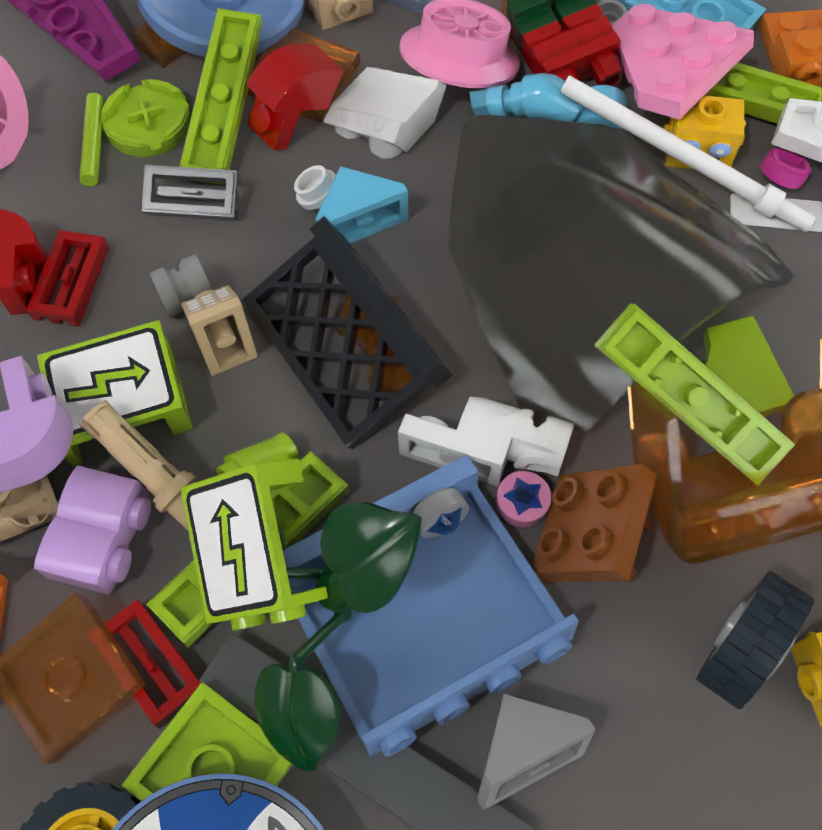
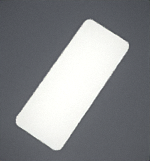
[730,193,822,232]

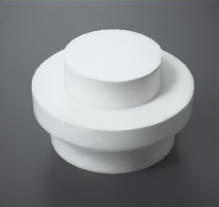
[294,165,336,210]

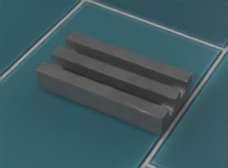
[141,165,241,220]

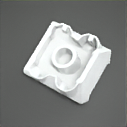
[323,67,446,159]

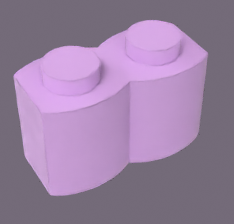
[34,465,151,595]

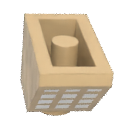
[181,285,258,376]

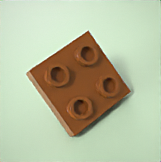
[531,464,657,583]

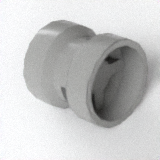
[149,254,212,318]

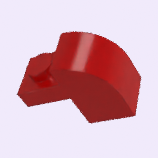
[247,44,344,150]
[0,209,48,315]

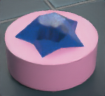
[496,471,551,528]

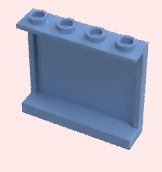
[283,455,579,757]

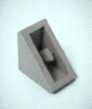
[477,694,596,811]

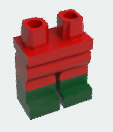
[507,0,623,87]

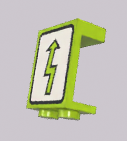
[37,320,194,466]
[180,458,328,631]

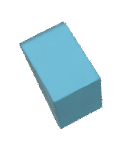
[315,166,409,243]

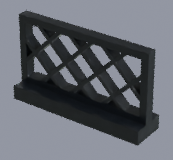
[242,216,453,450]

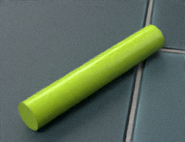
[79,93,104,186]

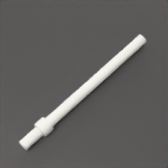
[560,75,816,232]

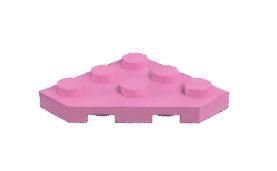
[612,4,754,120]

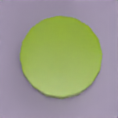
[101,79,191,158]

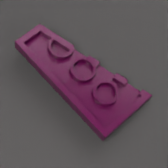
[6,0,142,82]

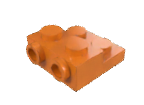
[758,9,822,87]

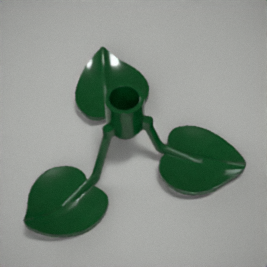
[255,502,422,771]

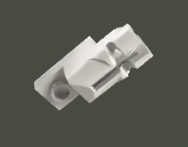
[398,396,574,487]

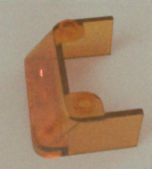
[628,338,822,564]

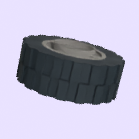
[696,570,815,710]

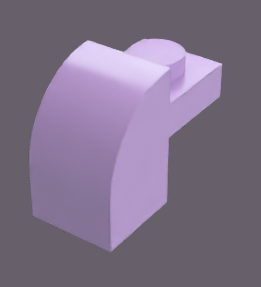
[0,356,73,493]

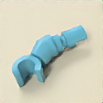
[469,73,627,144]

